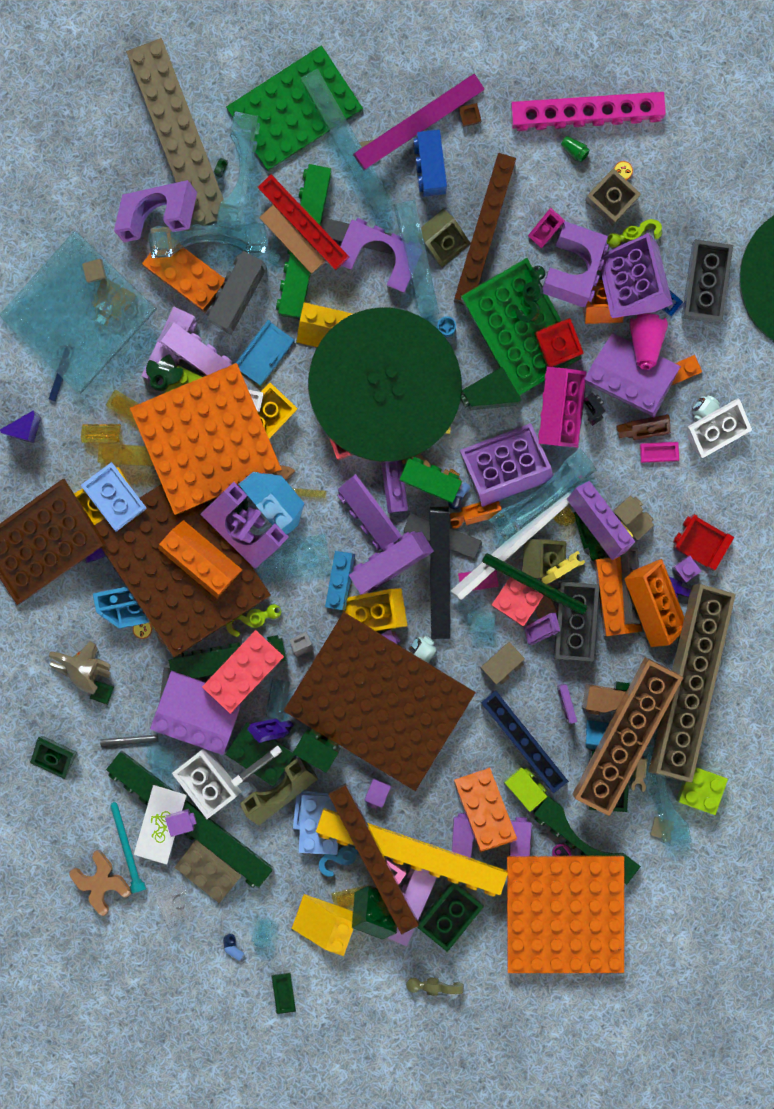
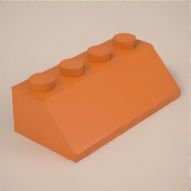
[158,520,242,599]
[594,557,642,636]
[624,559,685,647]

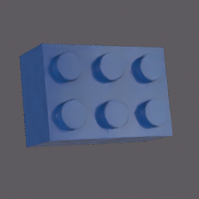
[413,129,447,197]

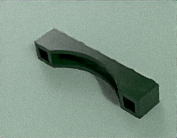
[533,795,641,885]

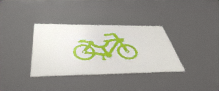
[134,785,186,864]

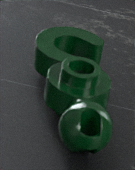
[516,266,545,323]

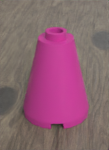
[629,313,668,370]

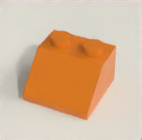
[583,280,624,324]

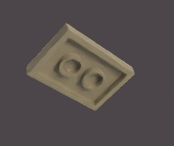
[174,840,241,903]

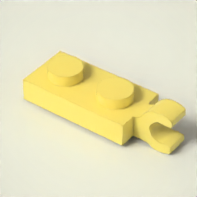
[541,551,585,584]

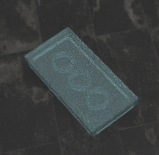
[253,534,331,584]

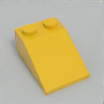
[343,588,408,632]
[291,894,353,956]

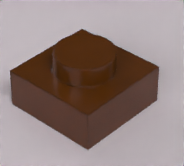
[458,103,482,127]

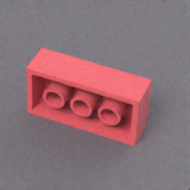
[202,630,284,714]

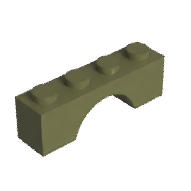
[240,757,318,826]

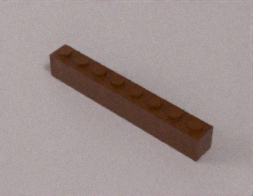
[454,152,516,305]
[328,783,419,935]

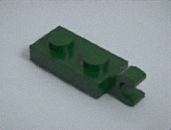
[573,512,605,561]

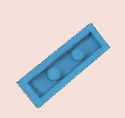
[325,551,355,611]

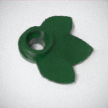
[146,354,183,391]

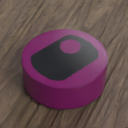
[552,843,571,856]

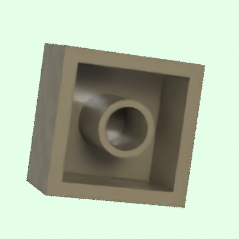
[585,168,641,226]

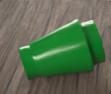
[561,136,590,162]

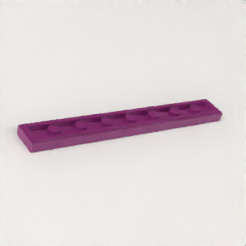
[353,73,485,171]

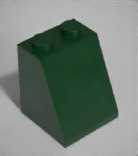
[460,367,522,411]

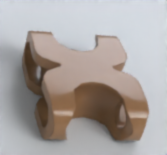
[69,850,132,916]

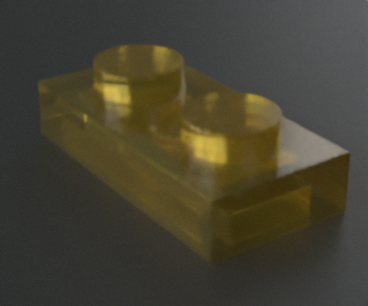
[105,389,139,425]
[81,424,121,443]
[331,884,369,910]

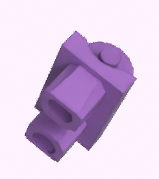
[230,507,265,543]

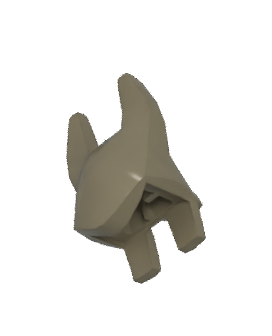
[49,641,111,694]

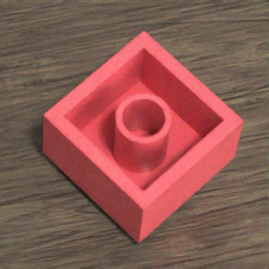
[491,577,545,627]

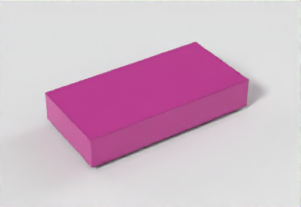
[640,442,679,463]

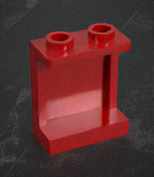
[673,514,734,571]

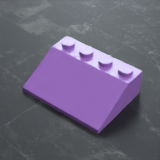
[600,233,673,318]
[584,333,681,417]
[460,423,554,507]
[150,670,242,755]

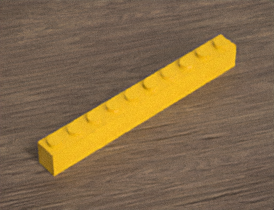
[316,808,508,897]

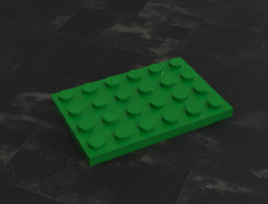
[226,45,363,171]
[460,258,582,396]

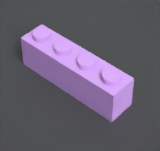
[141,307,197,385]
[157,321,232,376]
[388,868,437,946]

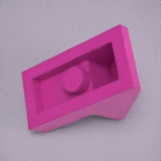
[528,208,565,248]

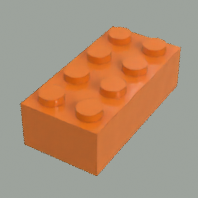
[142,234,226,313]

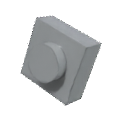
[289,632,314,657]

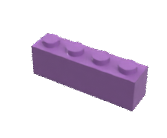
[567,481,635,560]

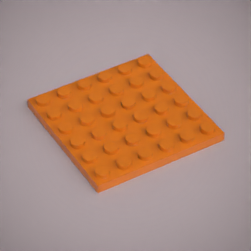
[130,363,282,515]
[507,856,624,973]

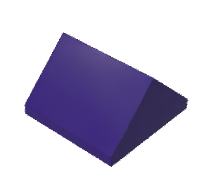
[0,411,41,443]

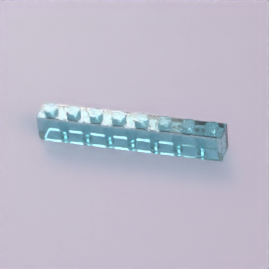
[300,68,393,216]

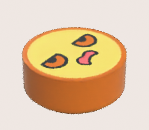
[614,161,633,180]
[133,623,153,639]

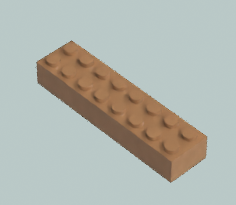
[572,657,683,816]

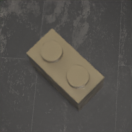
[481,642,525,685]

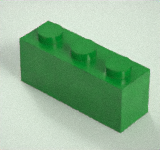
[399,457,462,503]

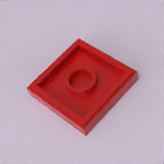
[534,318,584,367]

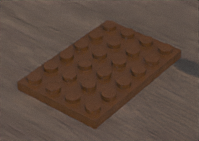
[0,479,106,605]

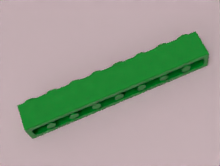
[276,164,332,320]

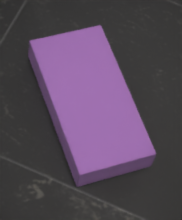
[524,613,560,645]

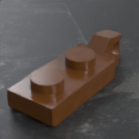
[616,414,671,440]

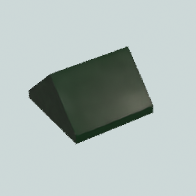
[30,736,77,779]

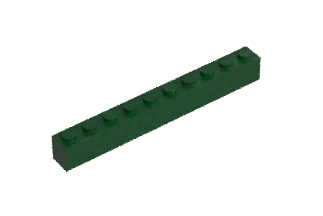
[106,751,274,888]

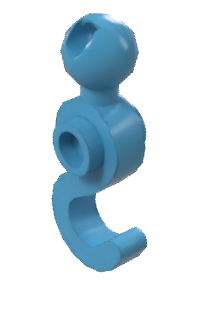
[319,845,359,877]

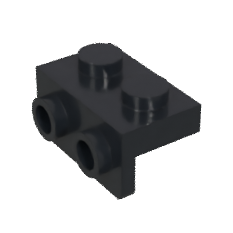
[583,392,606,426]

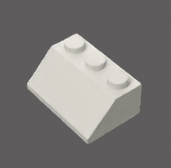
[687,398,752,458]
[172,749,242,819]

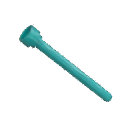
[110,802,146,894]

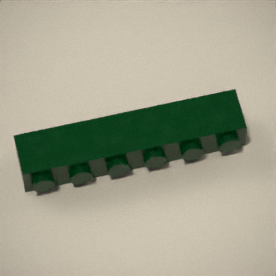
[168,635,287,678]

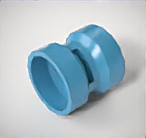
[437,316,456,338]

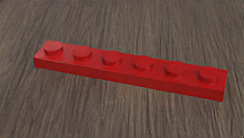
[258,174,349,270]

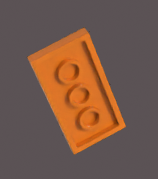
[454,768,517,853]

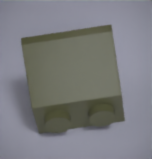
[414,209,471,267]
[523,539,566,580]

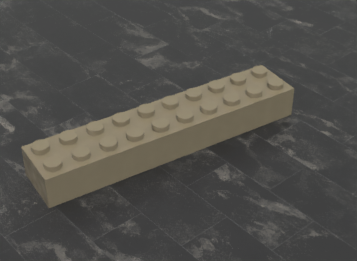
[126,38,231,233]
[648,584,736,782]

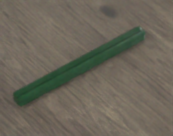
[482,553,588,615]

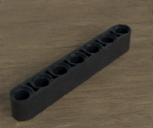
[430,506,450,639]

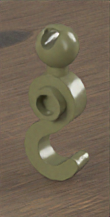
[406,977,464,996]

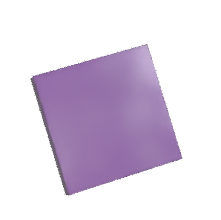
[557,683,577,724]

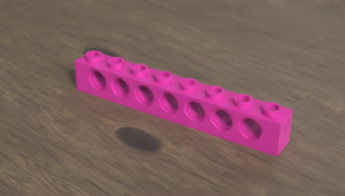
[511,92,666,131]

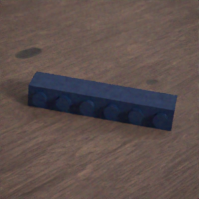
[480,690,569,793]

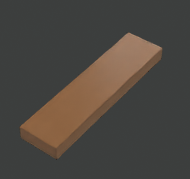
[259,205,326,274]

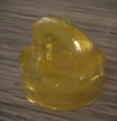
[554,507,575,527]

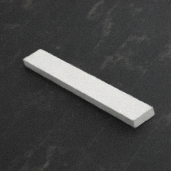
[451,490,571,600]

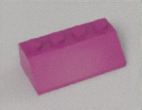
[538,367,587,448]

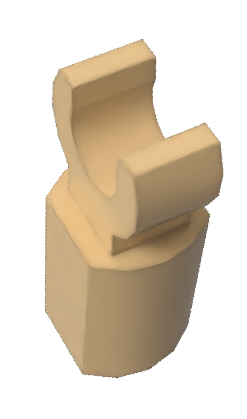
[631,758,648,792]

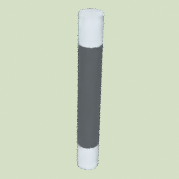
[231,746,282,787]

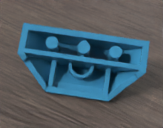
[239,472,304,535]
[93,587,150,629]

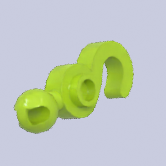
[606,219,662,248]
[226,604,281,637]

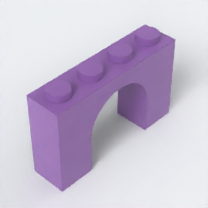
[114,180,197,242]
[340,218,422,293]
[542,221,609,308]
[201,482,288,568]
[452,813,531,858]

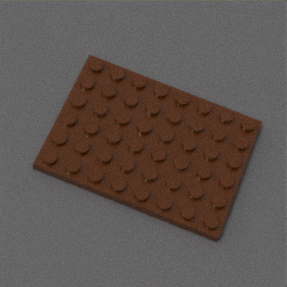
[95,484,271,658]
[283,612,476,791]

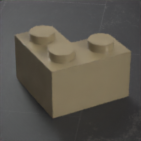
[613,496,654,541]

